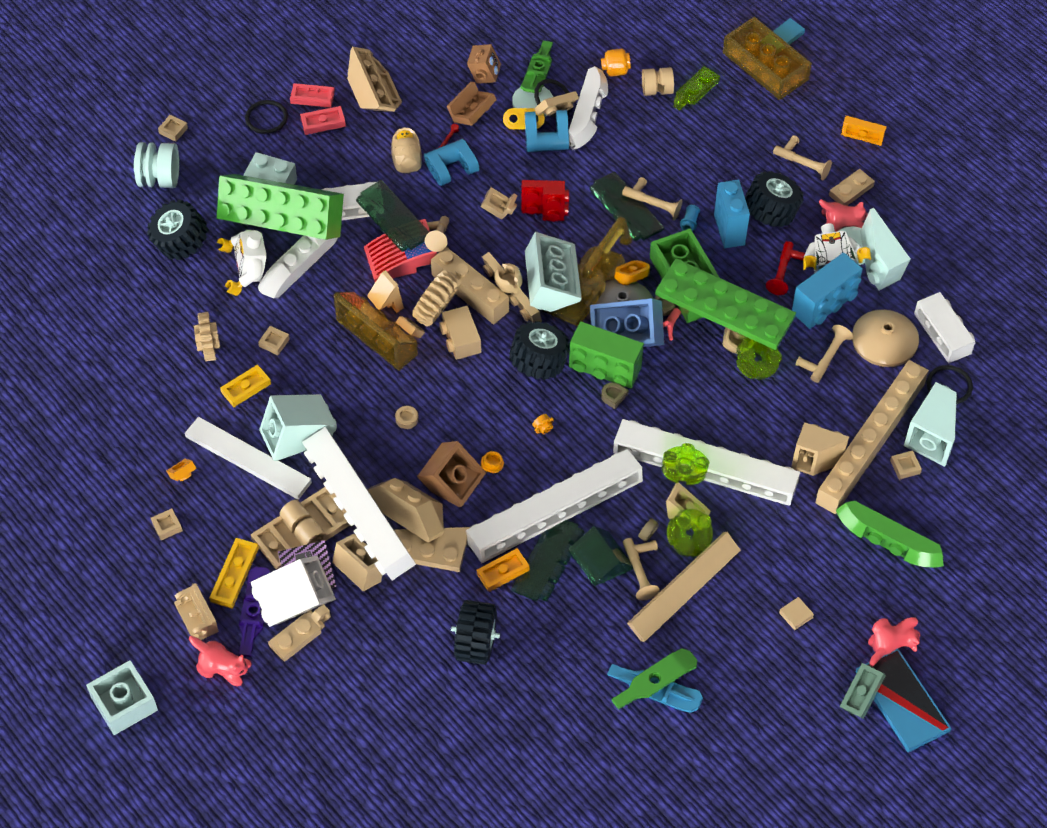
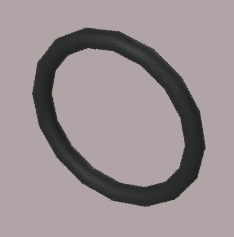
[534,79,571,118]
[245,100,288,134]
[926,365,973,404]

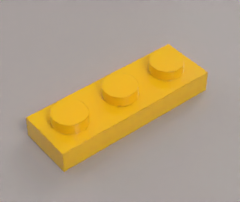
[209,538,259,609]

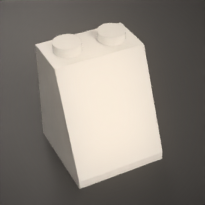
[251,556,336,627]

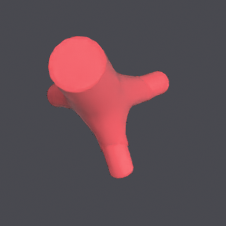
[663,308,681,341]

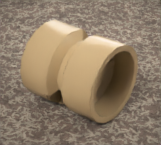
[642,67,674,96]

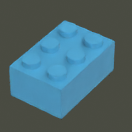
[792,252,863,329]

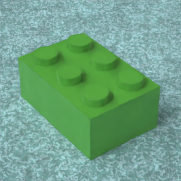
[569,321,644,389]

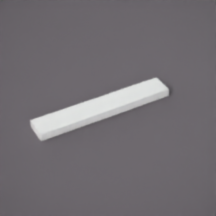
[185,417,312,500]

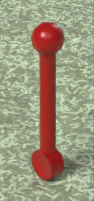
[436,124,459,149]

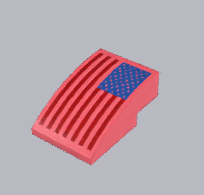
[364,219,437,282]

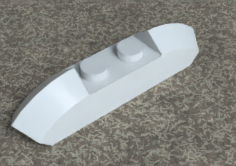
[569,66,608,150]
[258,235,338,298]

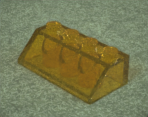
[333,292,418,371]

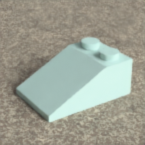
[860,208,911,290]

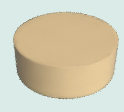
[395,406,418,429]

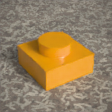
[166,458,197,481]

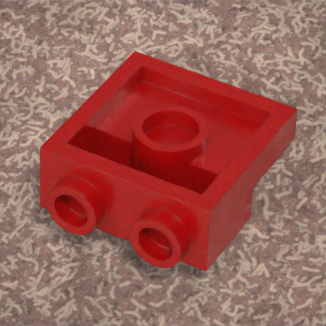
[521,180,569,222]

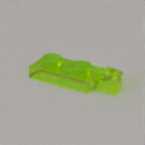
[673,66,720,111]

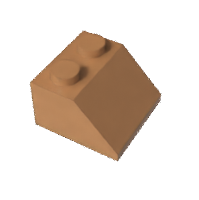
[417,441,486,507]

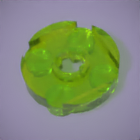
[736,337,782,380]
[662,443,710,485]
[667,509,713,556]

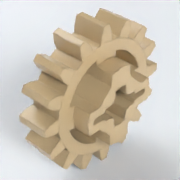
[194,312,220,361]

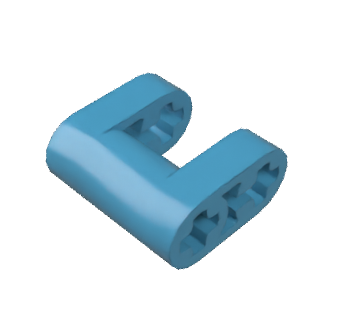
[524,110,569,152]
[424,139,479,186]

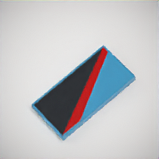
[855,648,951,753]

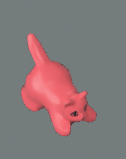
[819,199,868,232]
[868,617,921,667]
[189,636,252,686]

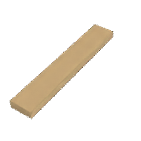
[627,532,741,642]

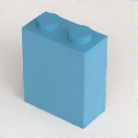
[714,180,750,248]

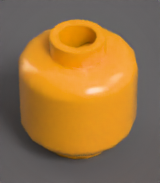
[601,48,631,77]

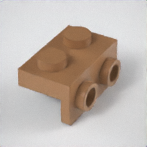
[447,82,496,126]

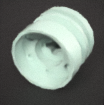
[134,142,179,188]

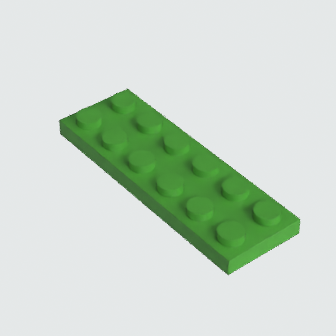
[655,258,796,350]

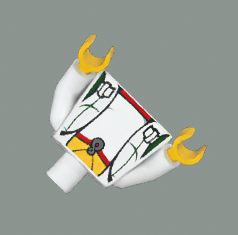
[803,223,872,273]
[217,230,266,296]

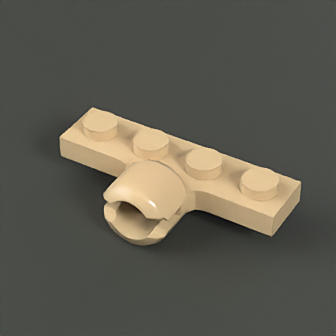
[482,252,542,323]

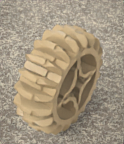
[412,269,461,326]

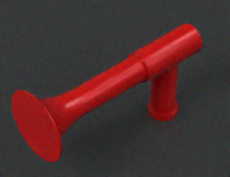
[766,241,805,295]

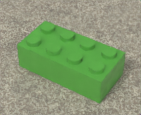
[650,228,720,323]

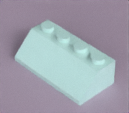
[525,232,582,312]

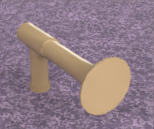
[773,135,832,180]
[622,177,682,220]
[425,216,449,252]
[796,325,853,383]
[623,538,660,601]

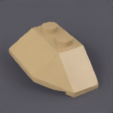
[347,46,402,112]
[367,478,444,543]

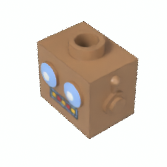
[467,44,501,84]

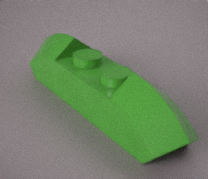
[836,501,944,567]

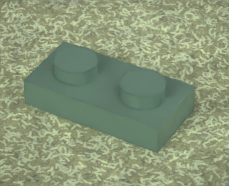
[840,663,886,719]

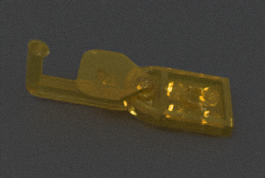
[542,217,632,326]

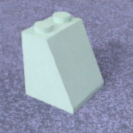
[904,382,957,467]
[259,394,337,461]

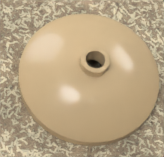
[852,310,919,367]

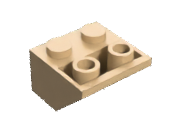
[791,422,849,476]

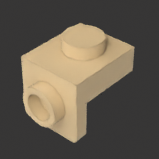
[480,187,518,220]

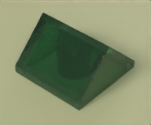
[569,526,633,586]

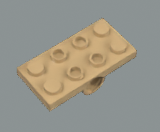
[250,487,350,570]

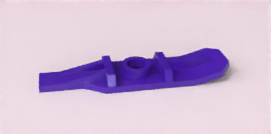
[239,567,271,657]

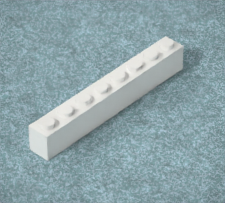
[613,419,800,506]
[302,427,416,580]
[466,449,643,563]

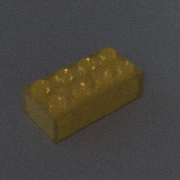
[723,17,812,100]

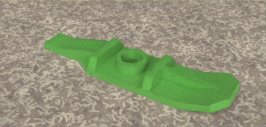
[520,40,553,93]
[612,648,697,710]

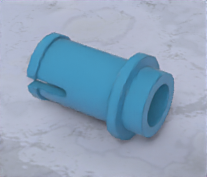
[680,205,700,232]

